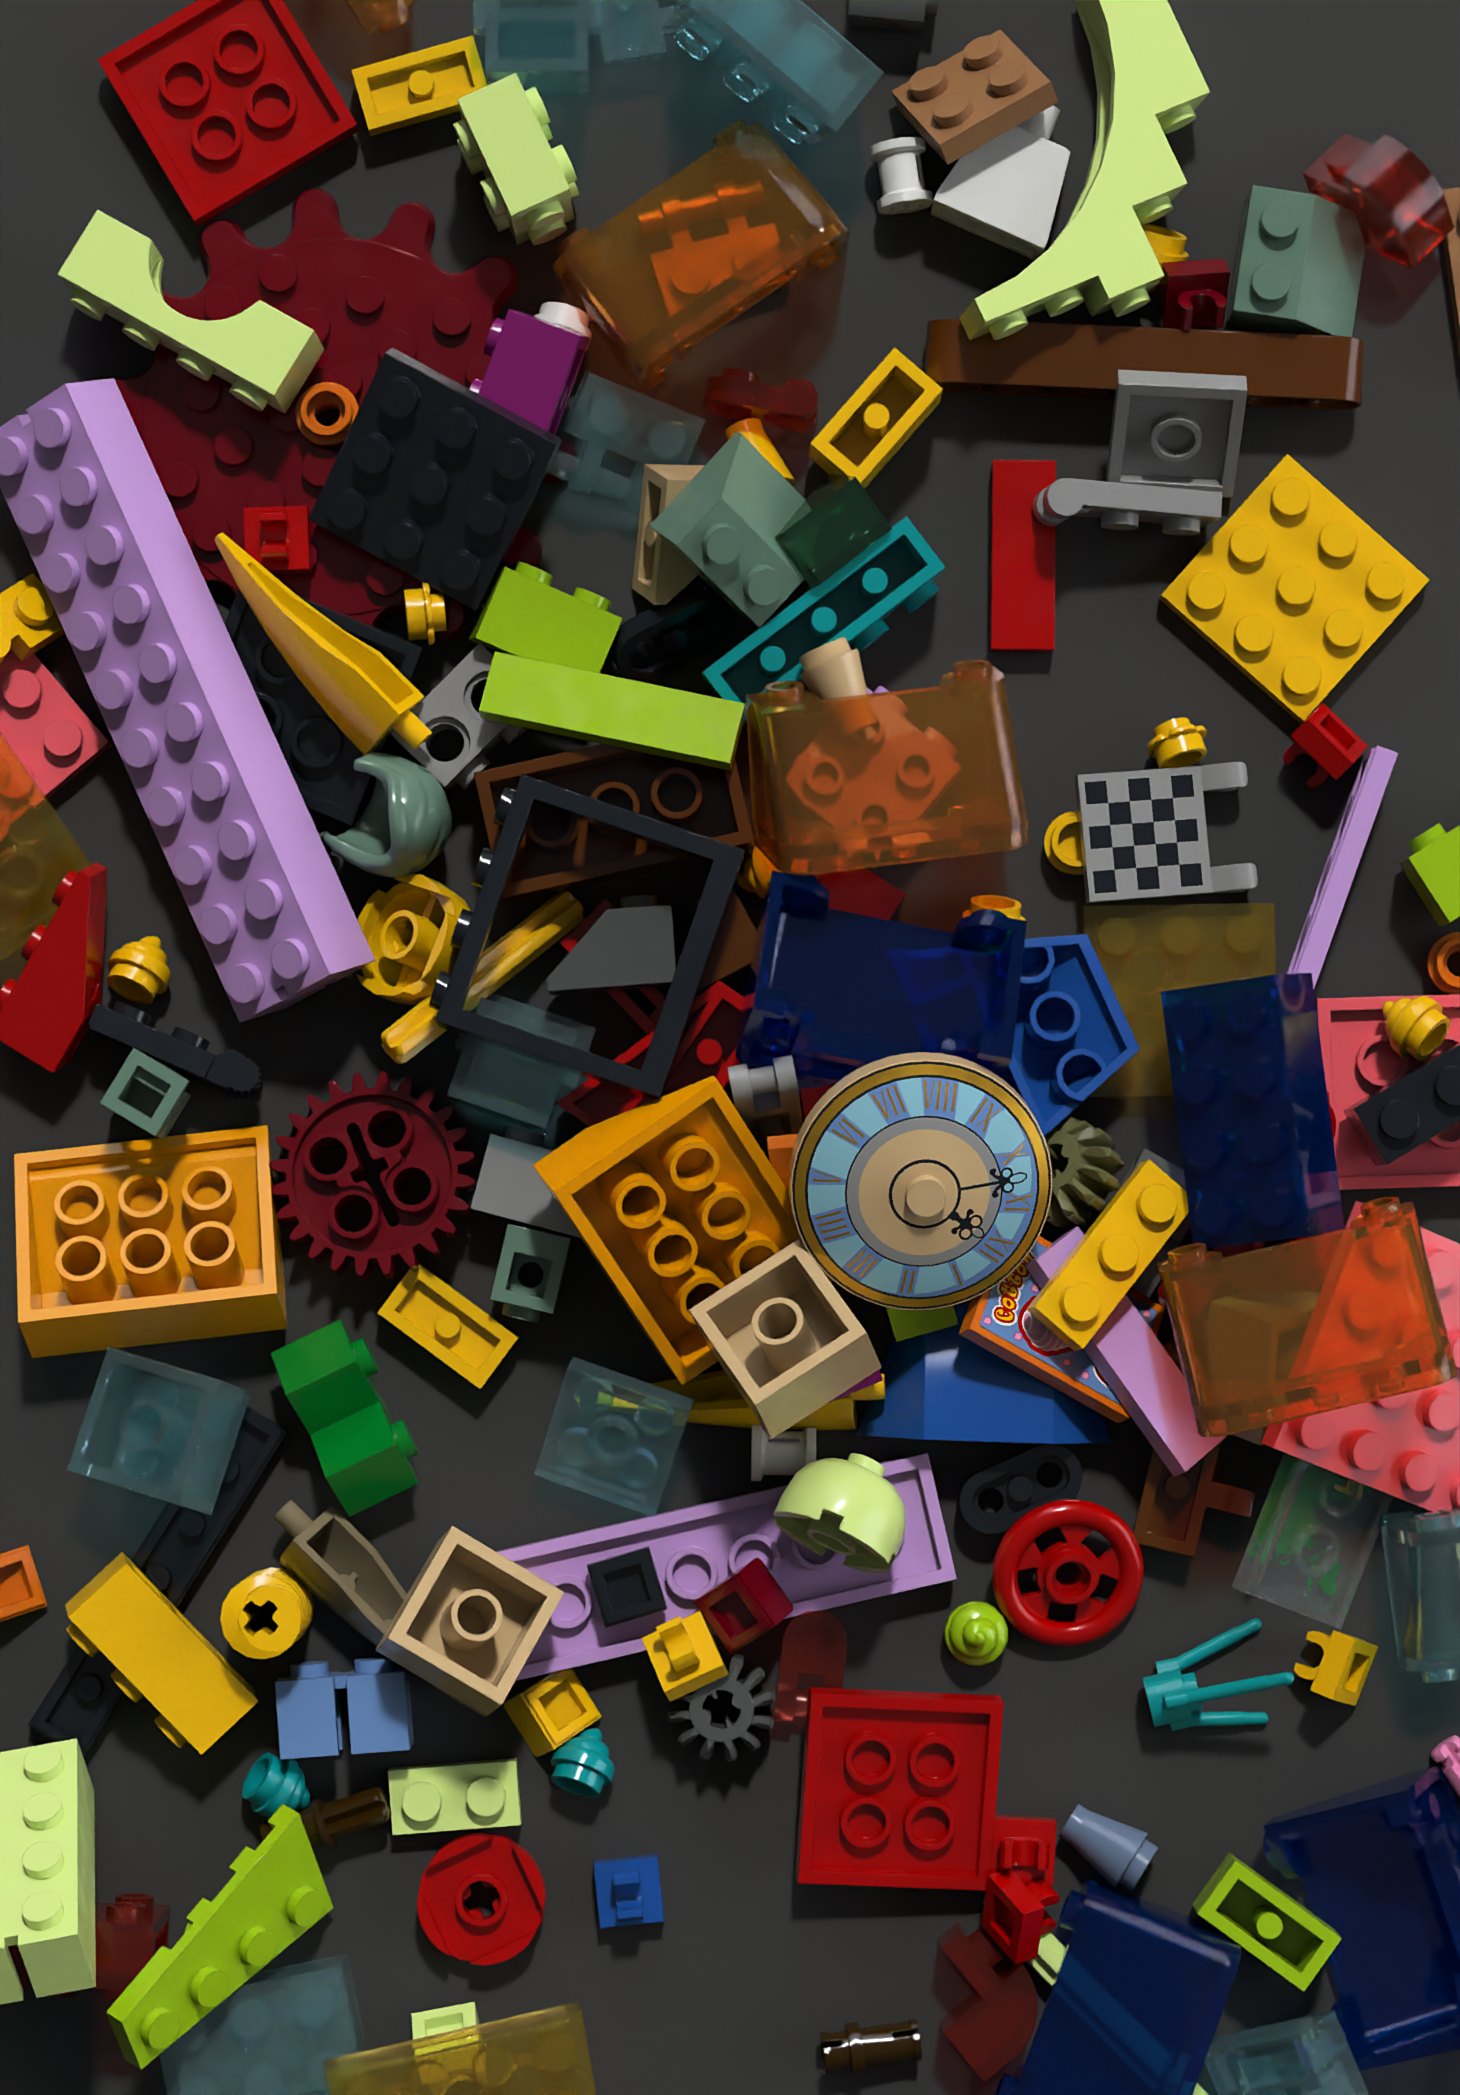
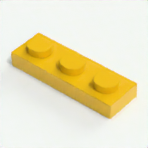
[1026,1159,1197,1351]

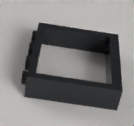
[429,774,745,1100]

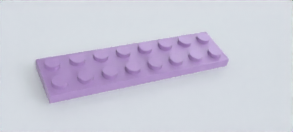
[496,1452,957,1681]

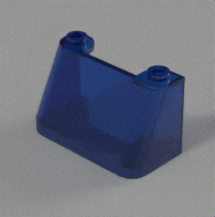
[736,871,1027,1086]
[1263,1766,1460,2074]
[994,1877,1241,2095]

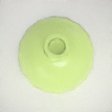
[773,1453,906,1574]

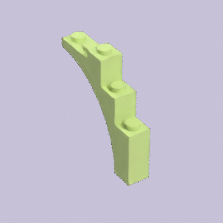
[959,0,1210,340]

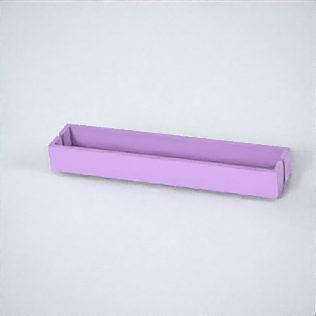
[0,378,376,1023]

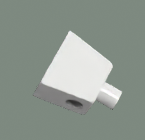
[931,105,1070,260]

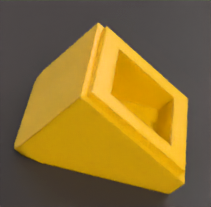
[503,1668,602,1757]

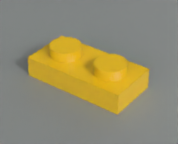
[351,35,488,136]
[377,1263,519,1389]

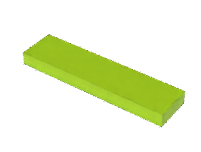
[479,652,746,771]

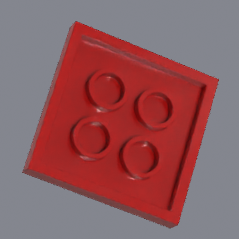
[97,0,360,226]
[795,1687,1004,1891]

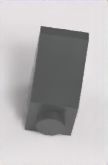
[547,895,676,995]

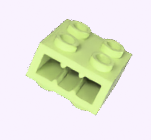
[453,73,579,245]

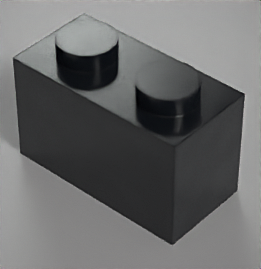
[1343,1043,1460,1166]

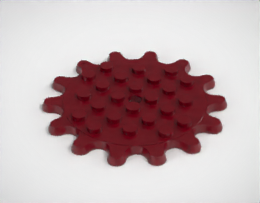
[107,188,577,642]

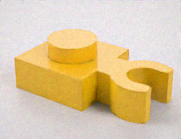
[0,573,65,664]

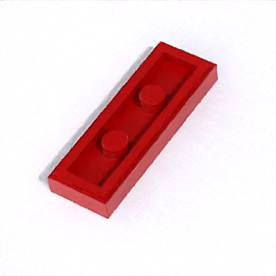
[990,460,1056,653]

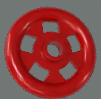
[992,1499,1144,1647]

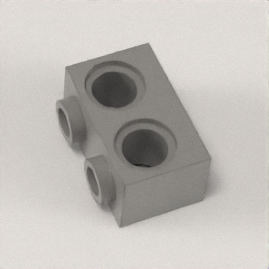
[390,643,529,794]

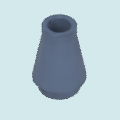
[1058,1804,1159,1891]

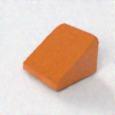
[0,1545,48,1622]

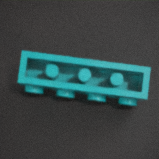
[701,516,945,729]

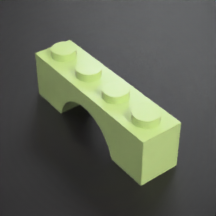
[58,209,325,414]

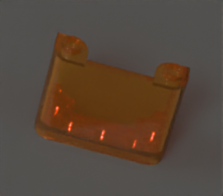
[553,119,850,397]
[746,660,1029,875]
[1157,1197,1457,1437]

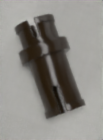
[820,2018,922,2076]

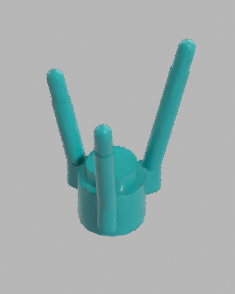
[1142,1618,1294,1731]

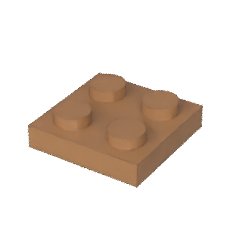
[891,29,1059,165]

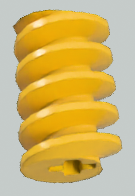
[220,1567,314,1660]

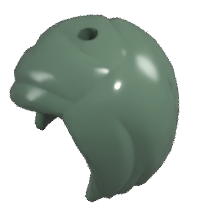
[324,752,452,878]

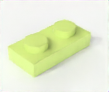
[388,1758,522,1835]

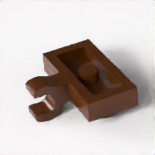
[1133,1442,1256,1557]

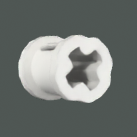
[869,137,933,215]
[751,1425,816,1481]

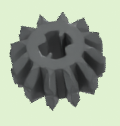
[667,1652,776,1762]

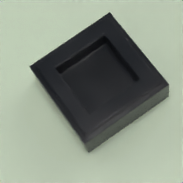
[587,1546,667,1628]

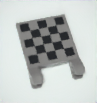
[1074,762,1258,903]

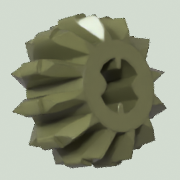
[1044,1116,1125,1229]

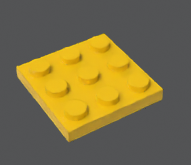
[1159,454,1430,724]

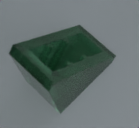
[775,474,892,589]

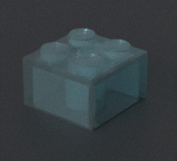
[67,1346,252,1516]

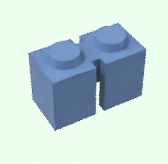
[275,1656,414,1760]

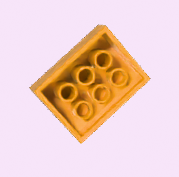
[532,1076,833,1385]
[14,1125,288,1358]

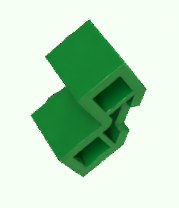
[271,1319,419,1517]

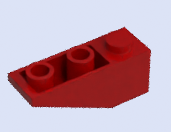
[0,862,108,1073]

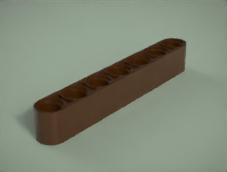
[925,319,1364,410]

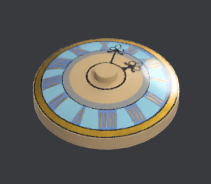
[788,1052,1052,1311]

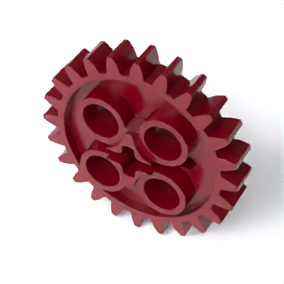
[269,1071,478,1281]

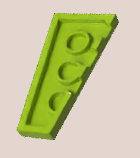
[106,1804,334,2070]

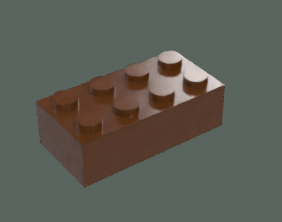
[474,744,754,904]

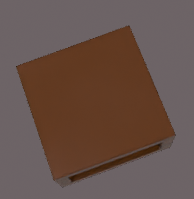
[679,888,769,996]

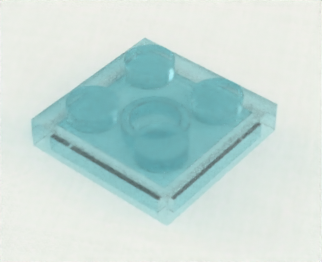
[534,1357,695,1516]

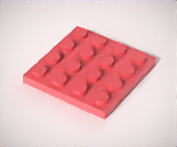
[1261,1201,1460,1523]

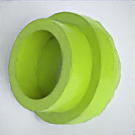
[944,1601,1008,1666]

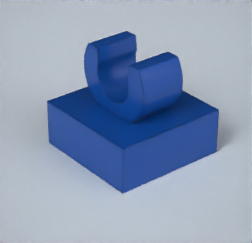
[594,1854,664,1928]

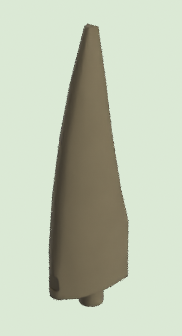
[274,1500,486,1718]

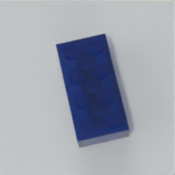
[1161,973,1345,1250]

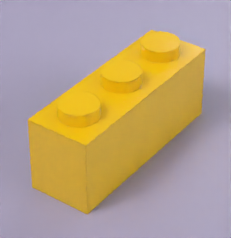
[65,1552,259,1755]

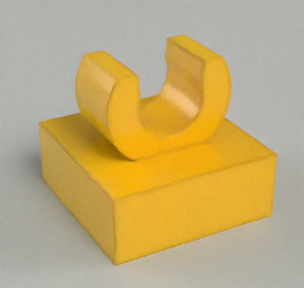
[641,1611,729,1702]
[1293,1630,1378,1706]

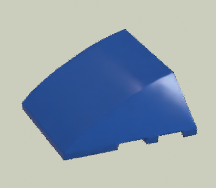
[885,934,1140,1136]
[856,1299,1112,1444]

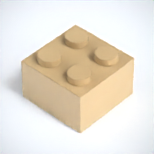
[689,1239,882,1439]
[375,1526,565,1716]

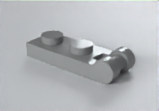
[1032,478,1222,536]
[727,1055,803,1159]

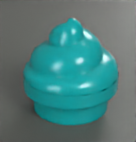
[550,1728,615,1798]
[242,1752,310,1818]

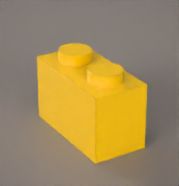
[809,347,943,498]

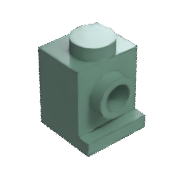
[100,1048,191,1139]
[490,1224,573,1323]

